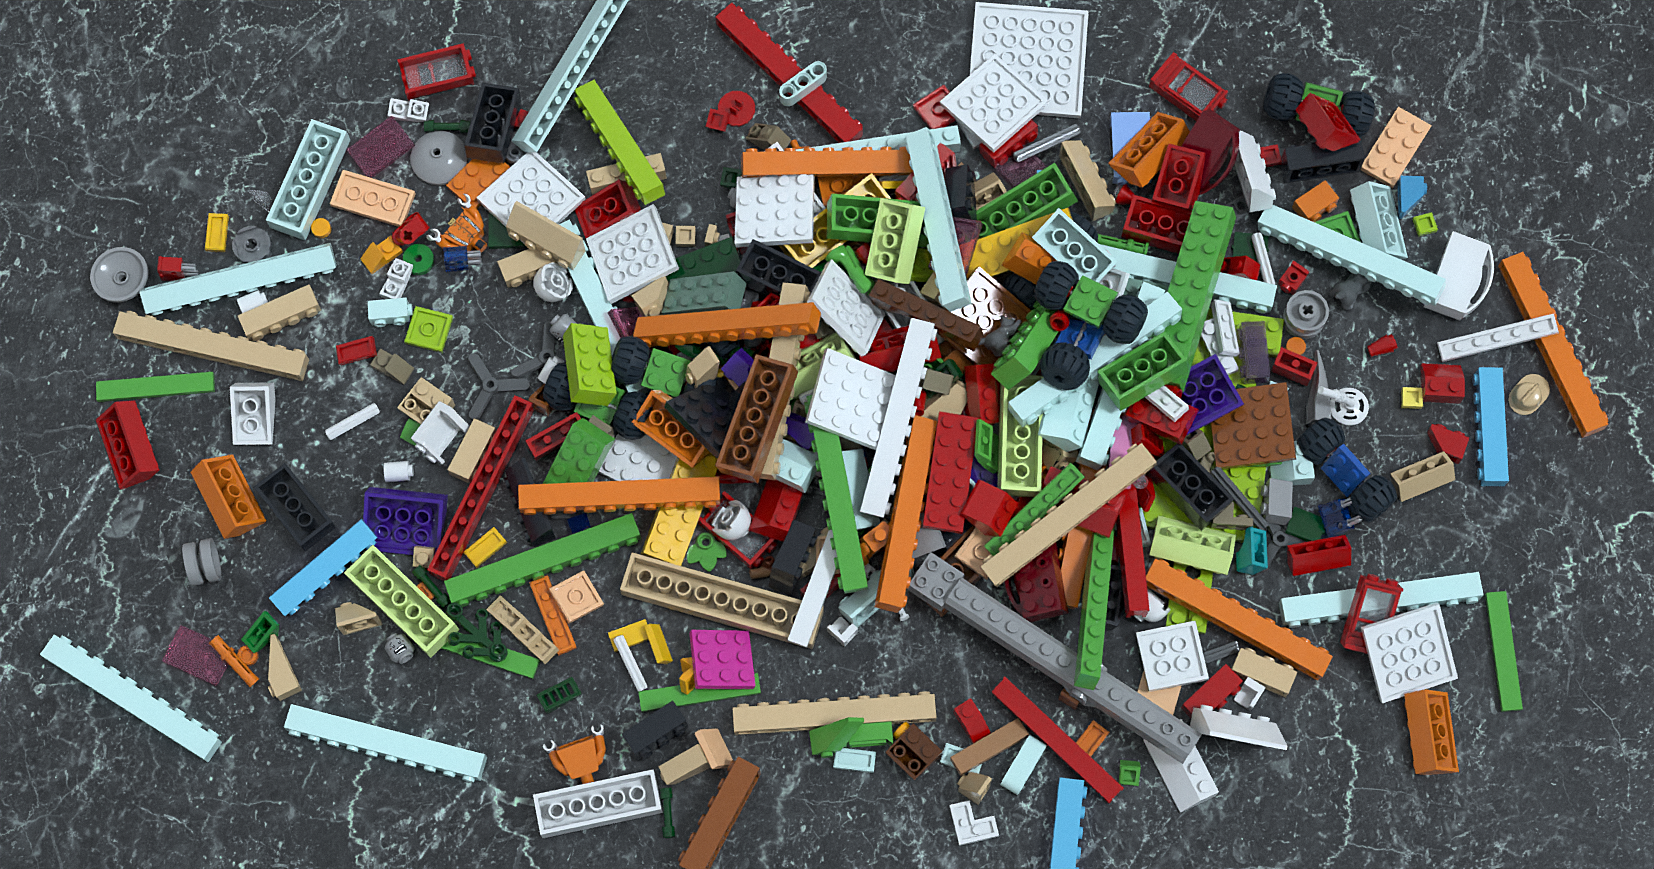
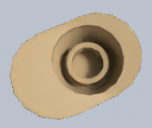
[1508,374,1550,415]

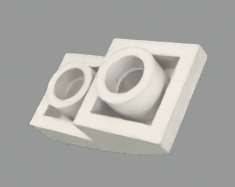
[387,98,429,122]
[379,258,413,299]

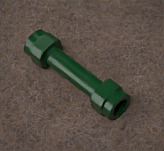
[424,120,471,133]
[412,565,451,609]
[660,788,675,838]

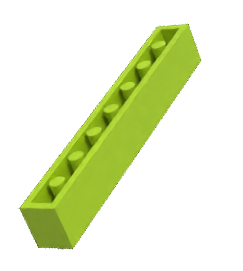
[574,80,665,205]

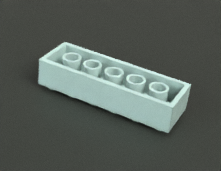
[266,119,350,241]

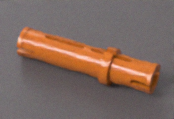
[209,635,259,687]

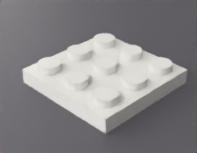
[1136,621,1209,692]

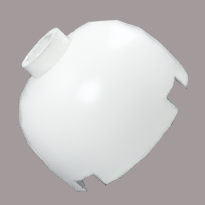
[533,262,573,302]
[712,500,751,541]
[1134,588,1171,622]

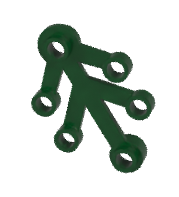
[446,603,508,662]

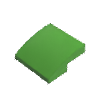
[975,419,999,474]

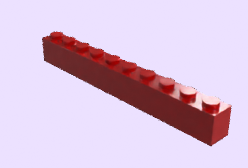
[715,3,863,143]
[427,395,535,581]

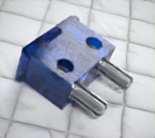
[443,246,482,273]
[1318,498,1362,538]

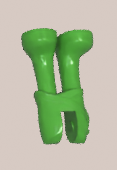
[825,245,876,294]

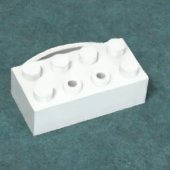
[1424,231,1494,321]

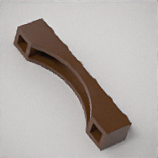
[869,279,984,352]

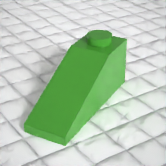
[809,717,864,758]

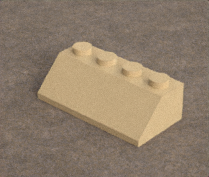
[1059,140,1116,222]
[506,201,586,270]

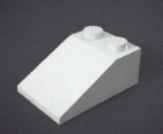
[230,383,275,445]

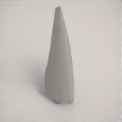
[1306,350,1331,426]

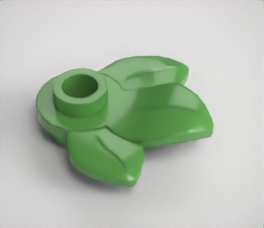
[687,532,726,572]

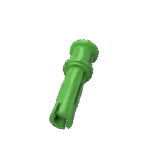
[1097,234,1149,255]

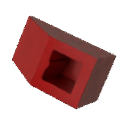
[1220,255,1260,281]
[1427,424,1469,464]

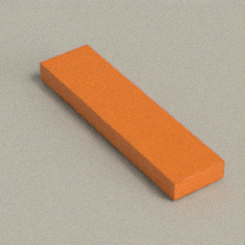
[529,575,577,656]

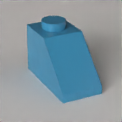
[1397,176,1427,219]

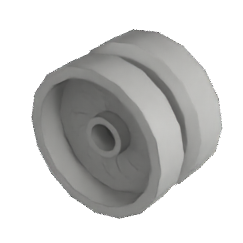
[1283,290,1329,339]
[182,538,221,586]

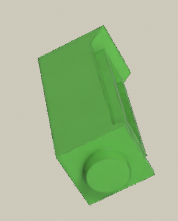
[844,722,893,748]

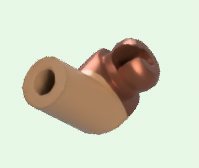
[749,556,775,579]

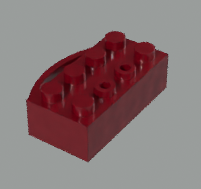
[1181,109,1241,195]
[1005,542,1068,622]

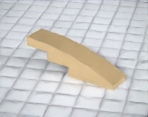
[486,596,559,664]

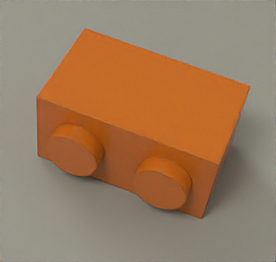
[1292,180,1339,222]

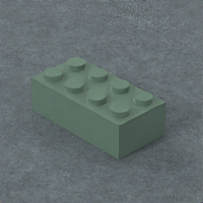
[662,271,746,315]

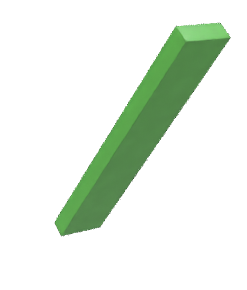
[96,372,215,402]
[984,462,1085,556]
[1485,591,1523,712]
[440,632,540,679]
[639,673,761,712]

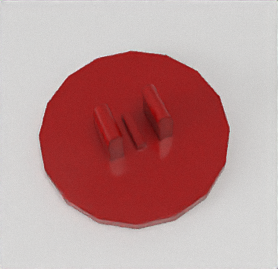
[718,91,755,127]

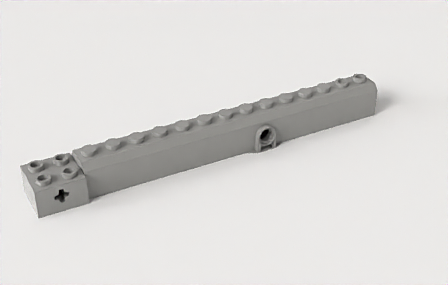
[908,552,1202,764]

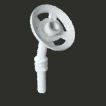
[1318,386,1369,426]

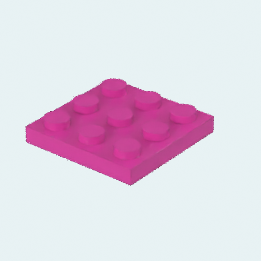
[689,630,755,689]

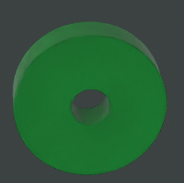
[403,244,435,275]

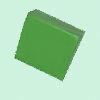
[400,418,420,446]
[1118,760,1141,786]

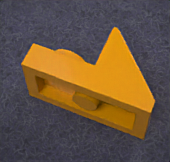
[360,236,403,274]
[679,657,695,695]

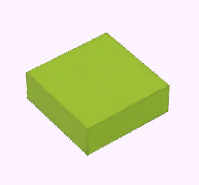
[1412,212,1438,237]

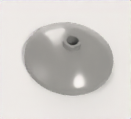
[410,131,468,185]
[90,247,148,302]

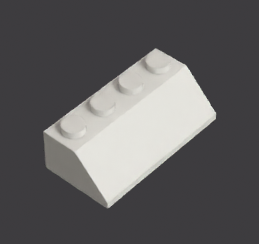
[1230,131,1276,212]
[1143,719,1219,813]

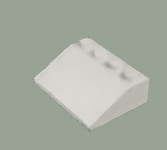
[1190,705,1287,750]

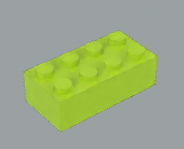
[563,323,617,406]

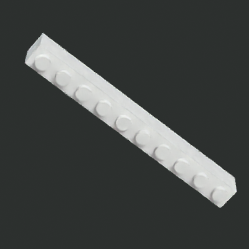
[860,318,937,518]

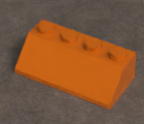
[1108,112,1190,188]
[1002,232,1079,284]
[632,390,710,468]
[191,454,266,539]
[1404,689,1459,775]

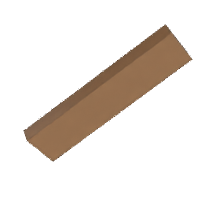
[950,718,1029,776]

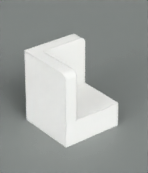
[827,617,858,647]
[1234,677,1266,711]

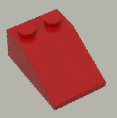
[1152,144,1206,211]
[575,179,641,238]

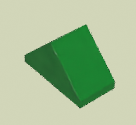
[241,611,279,653]

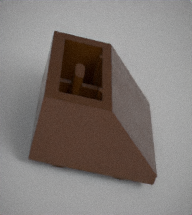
[885,723,943,781]

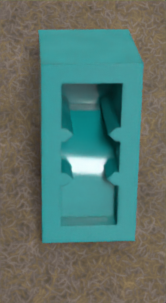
[1236,527,1268,575]

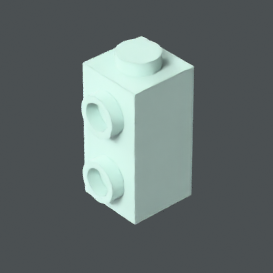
[368,298,413,327]

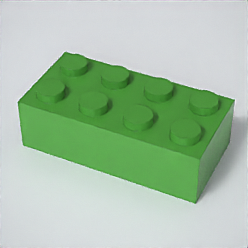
[1097,331,1188,411]
[543,418,615,484]

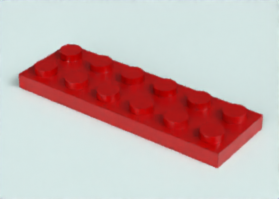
[922,411,979,534]

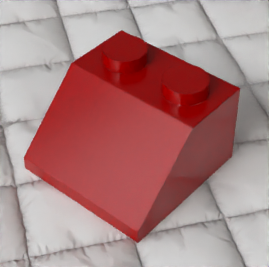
[1421,363,1465,404]
[961,480,1018,537]

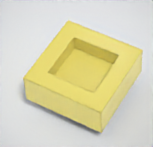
[1401,387,1423,409]

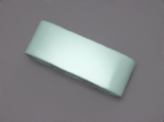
[779,61,827,106]
[1000,735,1047,795]

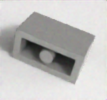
[1260,478,1293,526]

